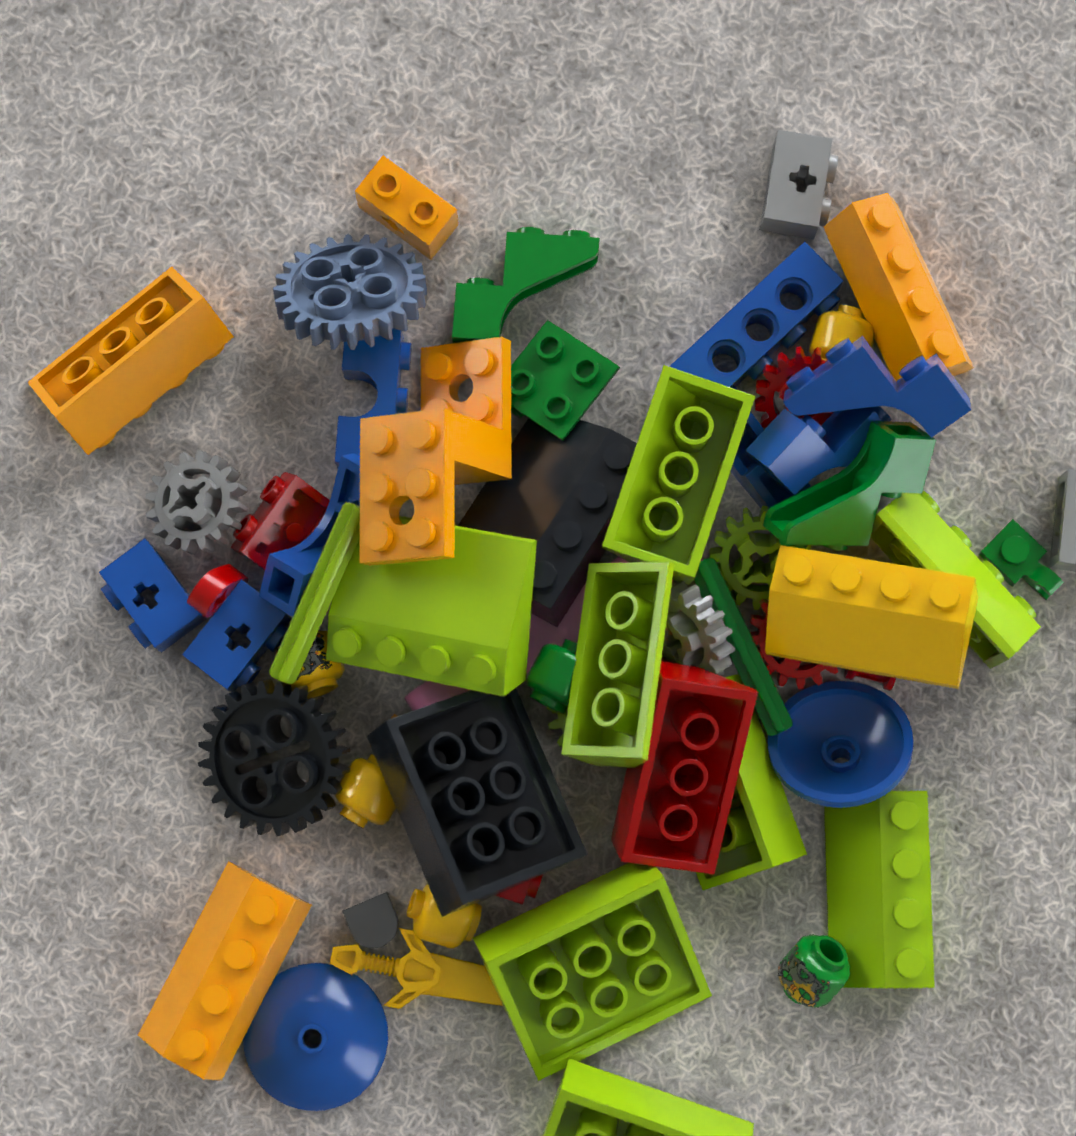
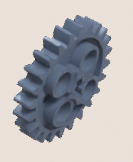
[273,234,427,350]

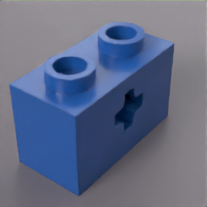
[99,538,207,653]
[182,579,291,692]

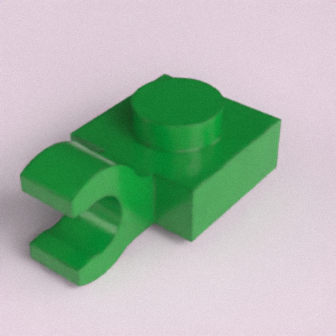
[978,519,1064,600]

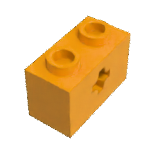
[355,155,459,260]

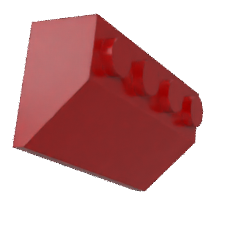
[611,661,758,874]

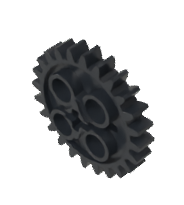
[198,679,351,836]

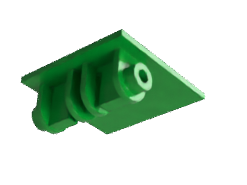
[511,320,620,441]

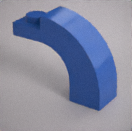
[259,453,360,617]

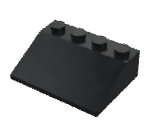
[458,418,637,627]
[367,688,588,917]

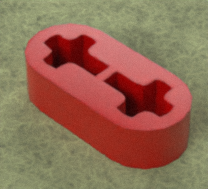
[187,563,249,618]

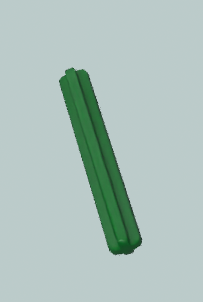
[693,558,793,736]

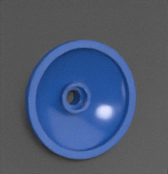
[768,681,913,808]
[243,963,388,1111]

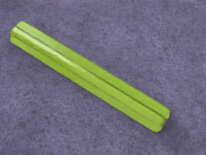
[269,502,360,684]

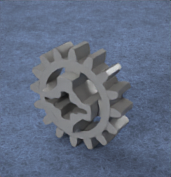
[145,450,248,555]
[662,581,735,675]

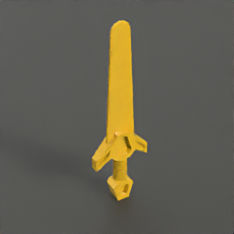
[329,928,503,1009]

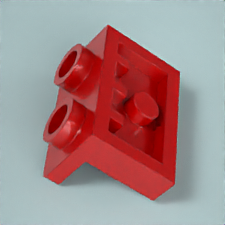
[231,472,330,570]

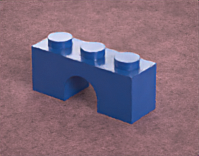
[335,328,412,469]

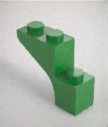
[452,227,600,343]
[763,421,936,551]

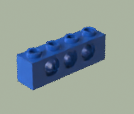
[670,241,844,390]

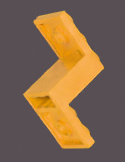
[359,337,512,566]

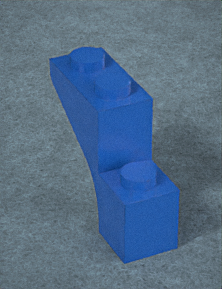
[783,336,972,438]
[745,406,892,495]

